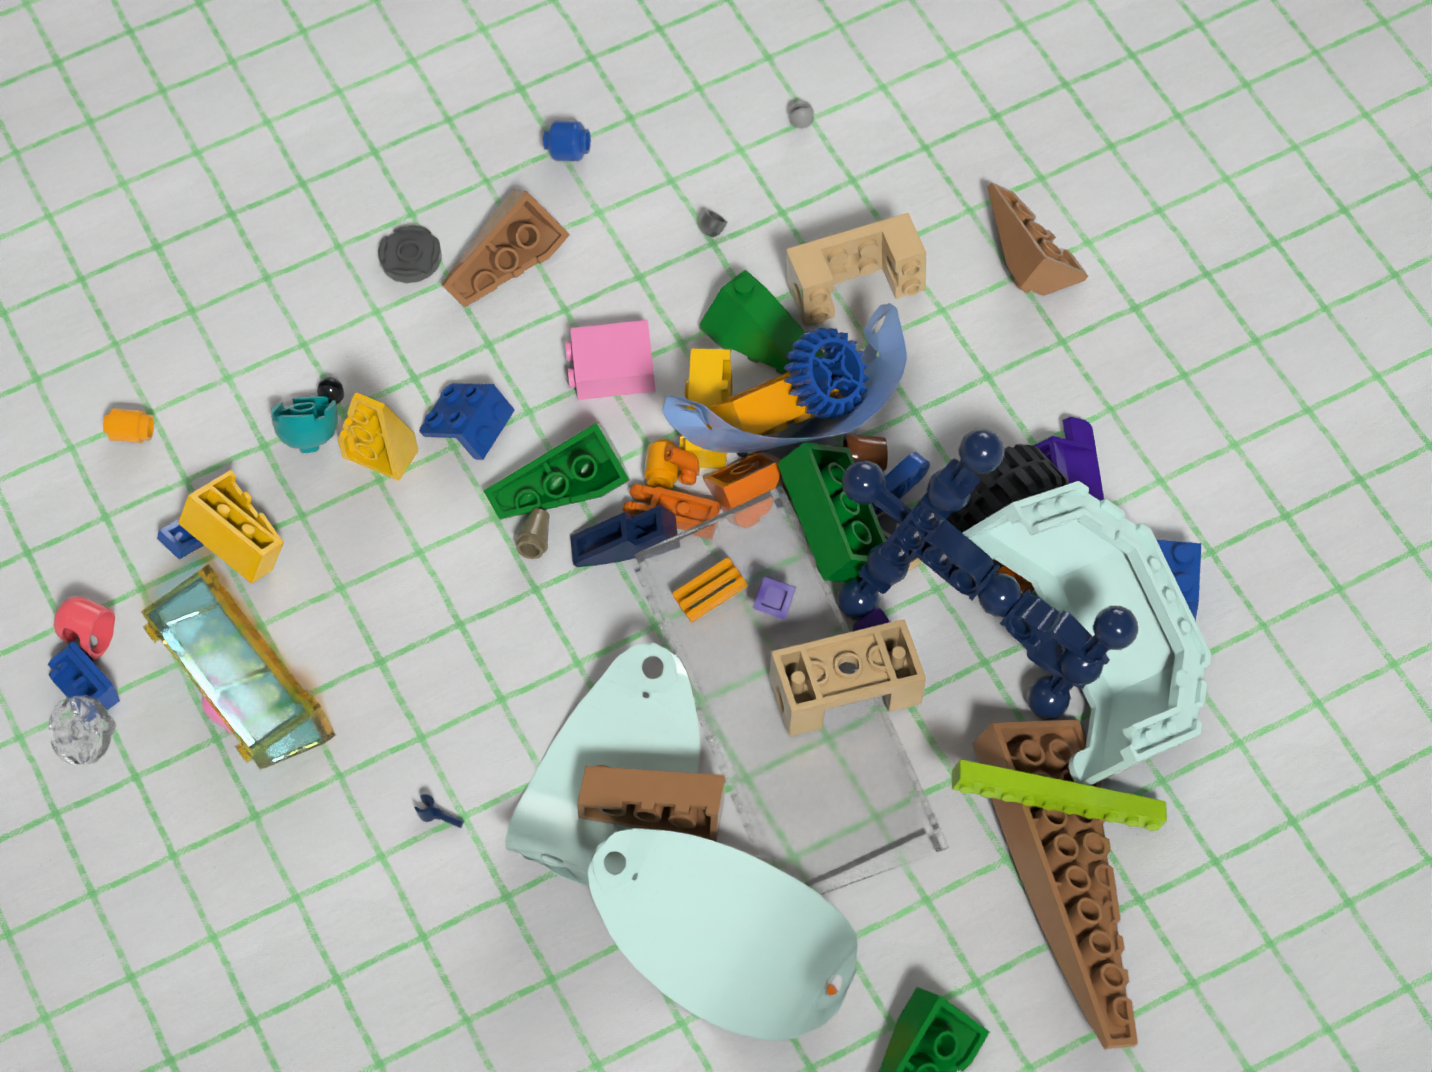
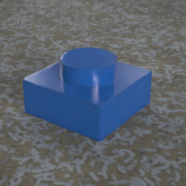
[157,519,204,560]

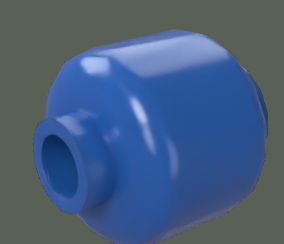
[543,120,591,162]

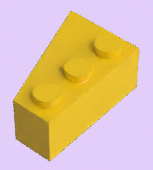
[178,469,284,584]

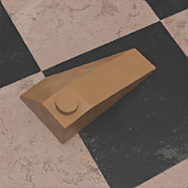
[987,182,1088,296]

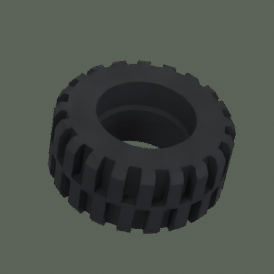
[946,444,1069,568]

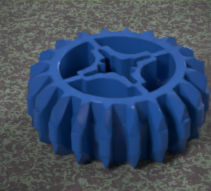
[784,328,870,418]

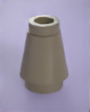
[515,509,550,559]

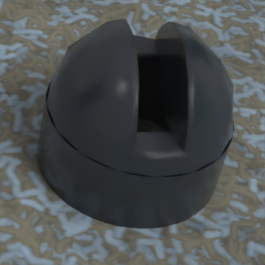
[317,377,344,405]

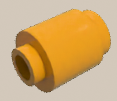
[103,408,154,443]
[644,440,678,489]

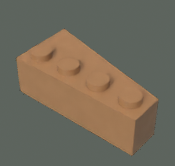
[577,765,725,842]

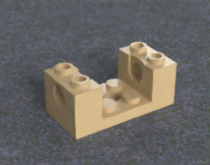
[786,213,926,326]
[769,619,926,737]

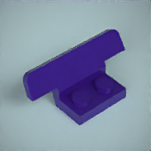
[1033,417,1104,501]

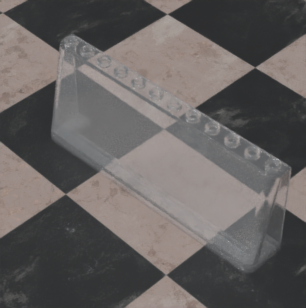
[634,485,950,895]

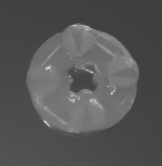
[49,695,116,764]

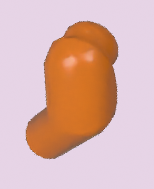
[664,445,700,486]

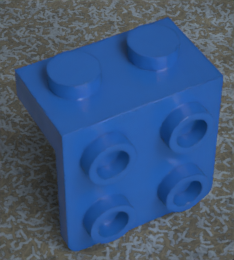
[419,383,515,460]

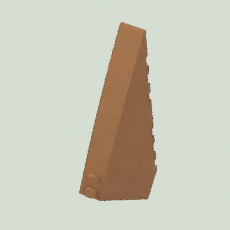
[972,720,1138,1050]

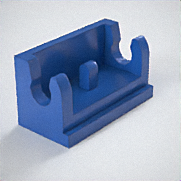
[48,640,120,723]

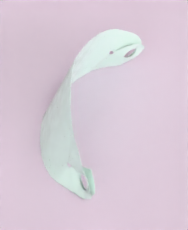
[505,643,700,886]
[588,829,857,1041]

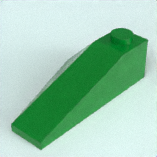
[699,270,824,375]
[484,423,630,520]
[879,987,990,1072]

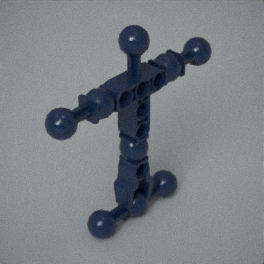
[837,428,1139,719]

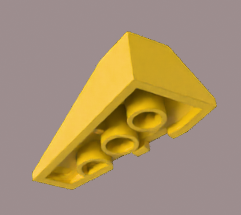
[338,392,418,481]

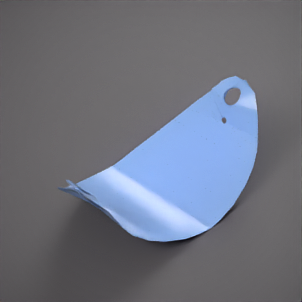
[662,303,907,453]

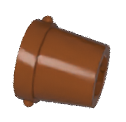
[843,433,888,471]

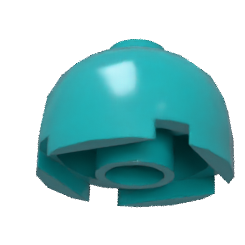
[271,396,338,453]

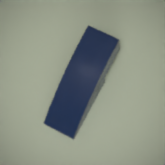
[571,505,679,567]

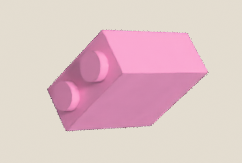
[565,320,656,400]

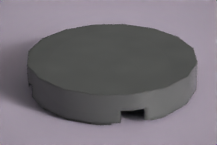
[378,225,442,283]

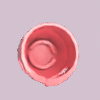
[53,596,115,660]

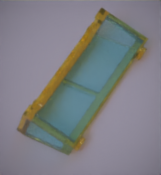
[141,564,336,770]

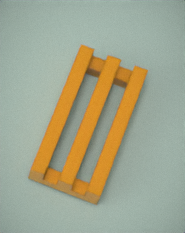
[671,557,748,623]

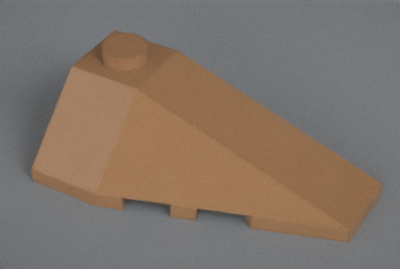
[441,189,570,307]

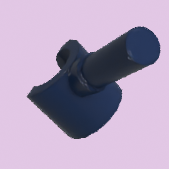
[414,794,464,828]

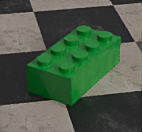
[777,442,886,582]

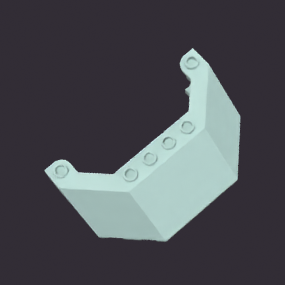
[962,481,1211,786]

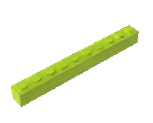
[951,759,1167,831]

